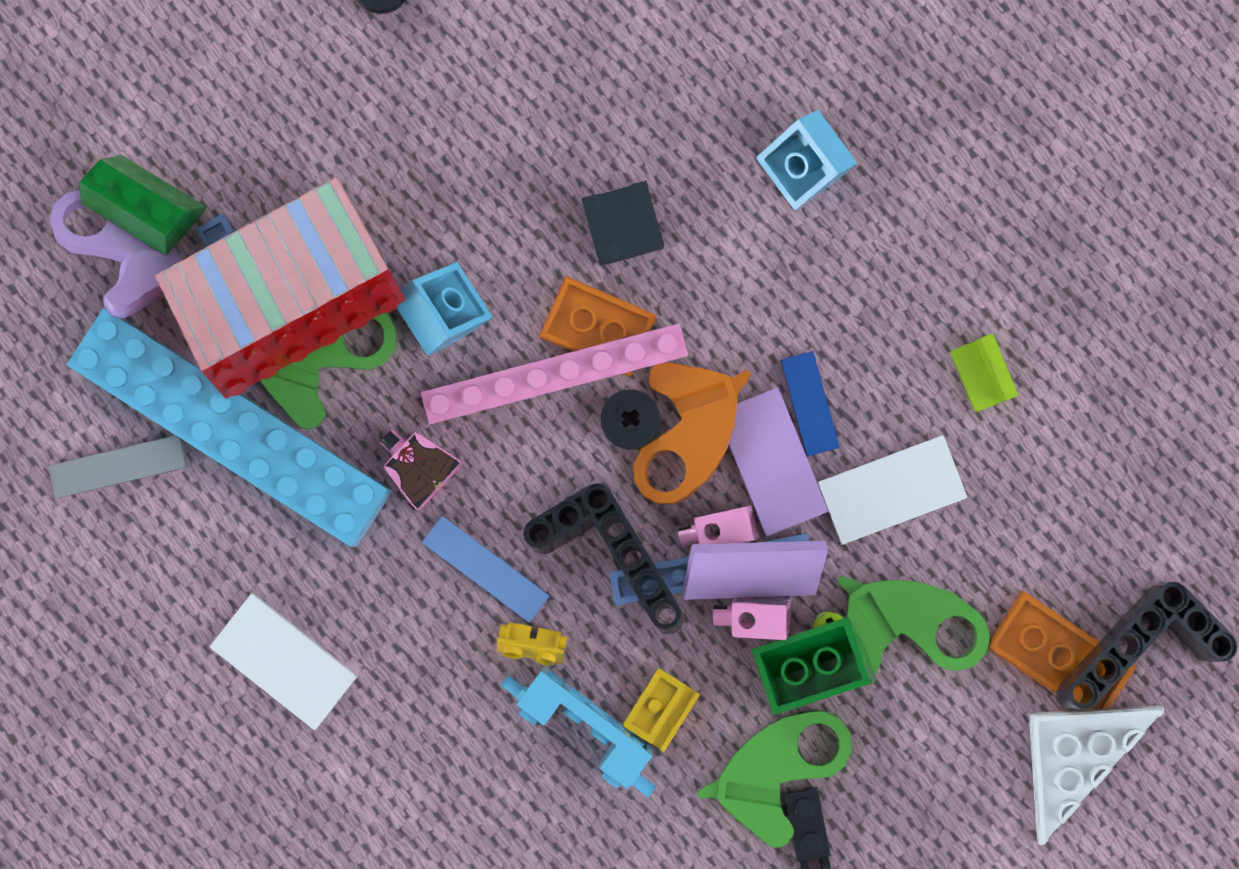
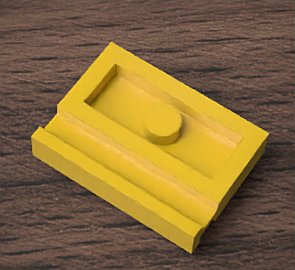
[622,667,700,752]

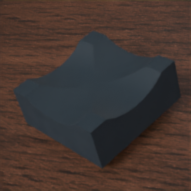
[582,180,664,266]

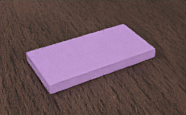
[729,387,829,537]
[682,541,829,600]

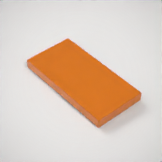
[988,591,1137,710]

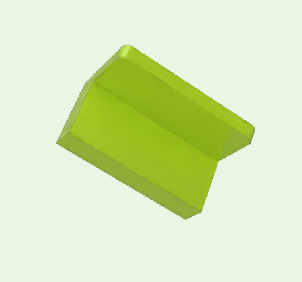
[950,333,1019,412]

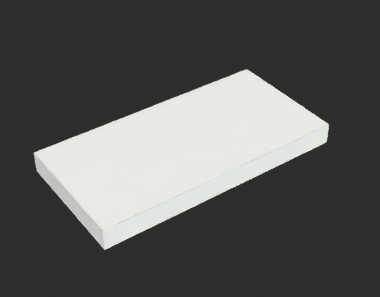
[817,435,967,545]
[209,593,358,730]

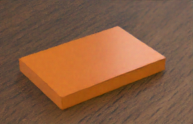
[539,276,657,377]

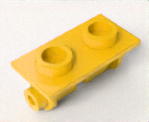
[497,622,567,666]

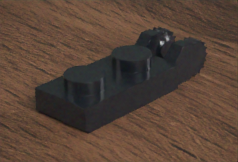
[784,787,831,869]

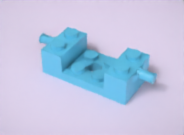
[500,666,656,798]

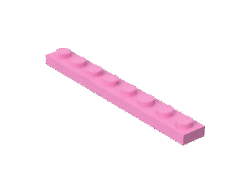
[420,323,688,425]

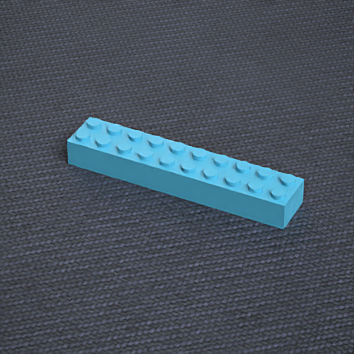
[66,308,393,547]

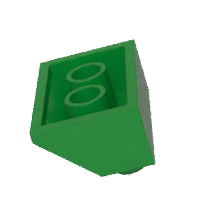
[79,155,206,256]
[751,617,877,715]

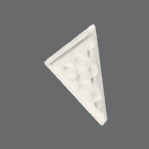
[1029,705,1164,845]

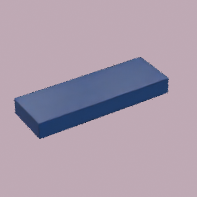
[780,351,840,457]

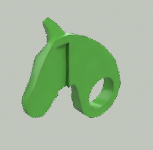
[260,313,398,429]
[837,576,990,674]
[697,710,852,848]

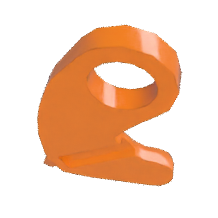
[633,362,751,505]

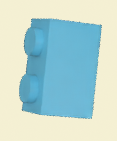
[756,110,857,210]
[397,262,493,356]

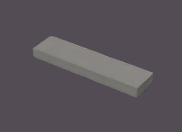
[48,435,189,498]

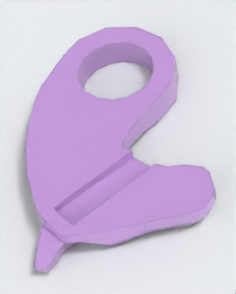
[50,190,183,319]

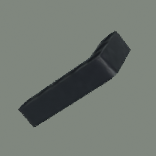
[523,483,684,634]
[1057,581,1238,710]

